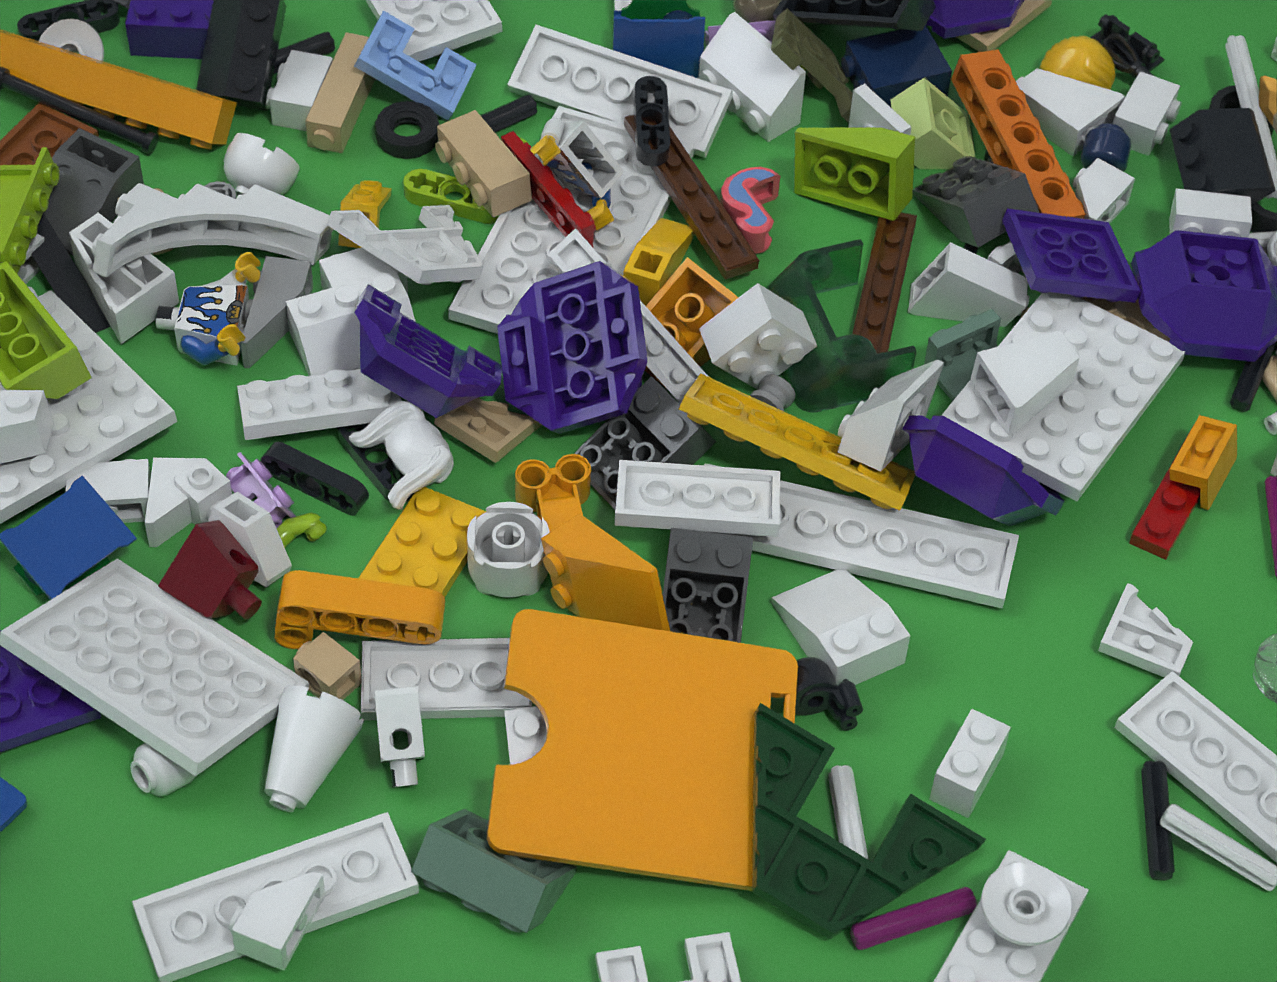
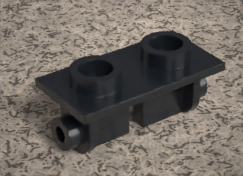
[1090,14,1164,71]

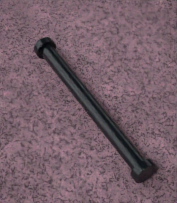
[0,67,159,155]

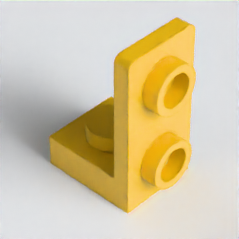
[338,180,391,248]

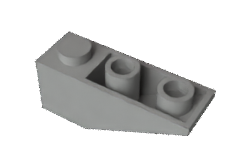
[237,256,314,368]

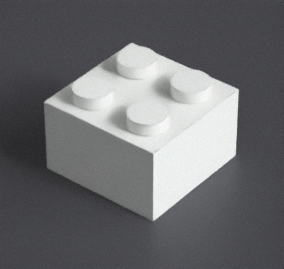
[699,283,817,390]

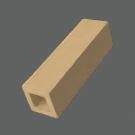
[305,32,375,153]

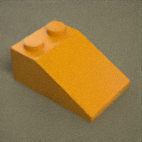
[644,257,739,389]
[541,514,670,631]

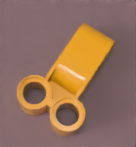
[515,454,591,532]

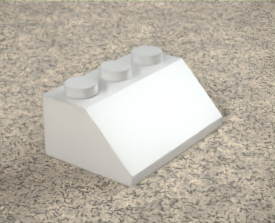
[699,12,806,142]
[286,270,416,376]
[837,360,944,472]

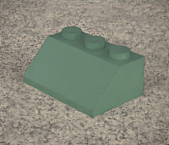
[411,809,577,933]

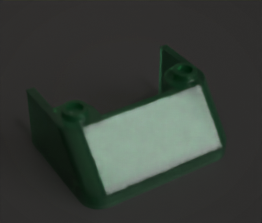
[766,239,916,413]

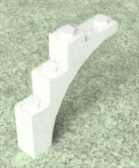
[91,183,333,277]

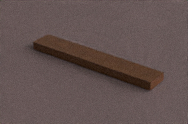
[624,114,759,280]
[842,212,917,389]

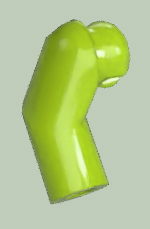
[276,512,327,548]

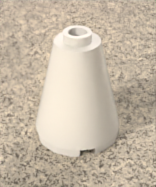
[264,685,364,812]

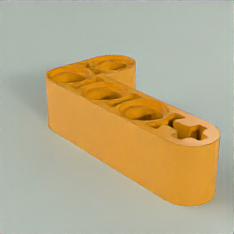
[274,570,446,649]

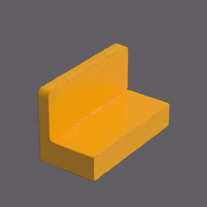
[1169,415,1237,510]

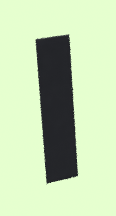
[31,213,110,333]

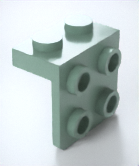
[924,309,1001,401]

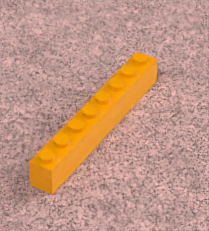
[0,29,237,149]

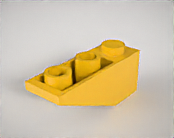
[623,218,695,306]

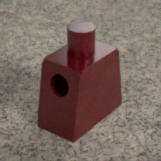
[158,520,262,620]

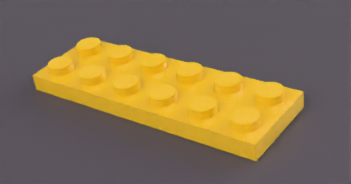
[679,373,915,511]

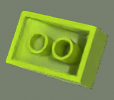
[794,127,915,221]

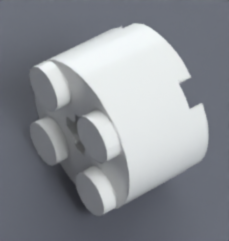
[467,502,550,597]

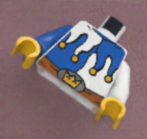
[530,118,625,231]
[156,252,261,365]

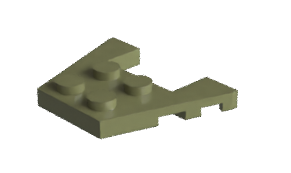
[771,9,853,123]

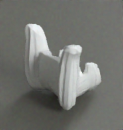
[349,401,454,510]

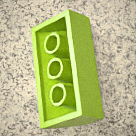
[0,261,92,399]

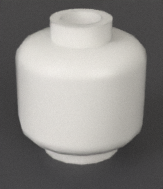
[131,743,195,797]

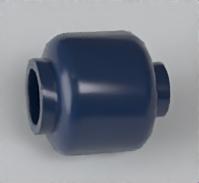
[1081,123,1132,172]

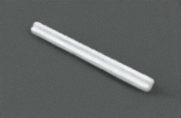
[1225,35,1277,199]

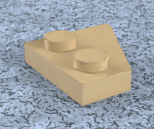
[434,398,542,463]

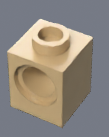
[293,632,362,700]

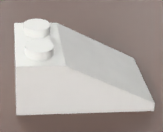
[771,570,910,685]

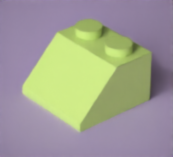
[891,78,975,169]

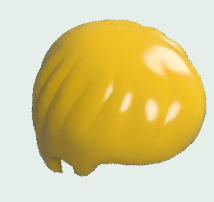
[1040,36,1115,90]

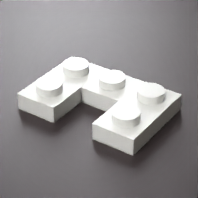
[596,932,741,982]

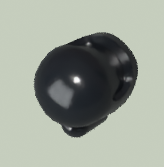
[795,657,863,731]

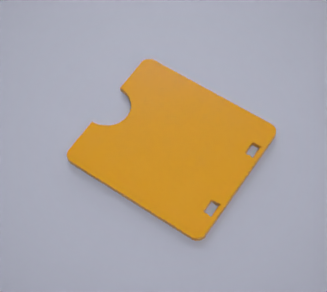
[487,609,798,891]

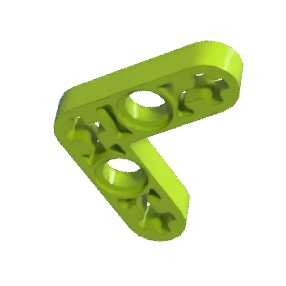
[403,137,528,224]

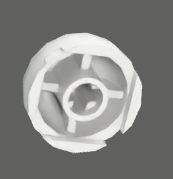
[224,133,300,197]

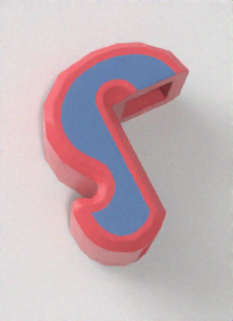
[720,167,780,254]

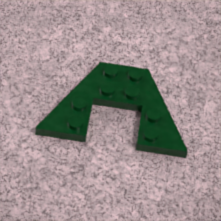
[752,703,986,940]

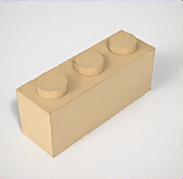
[435,110,532,217]

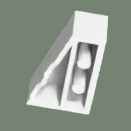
[69,213,179,344]
[0,390,54,464]

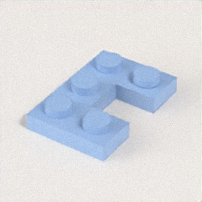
[354,11,476,120]

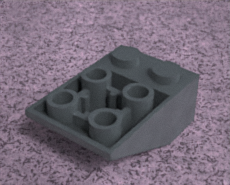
[43,128,144,256]
[913,156,1039,247]
[574,376,716,510]
[663,528,753,643]

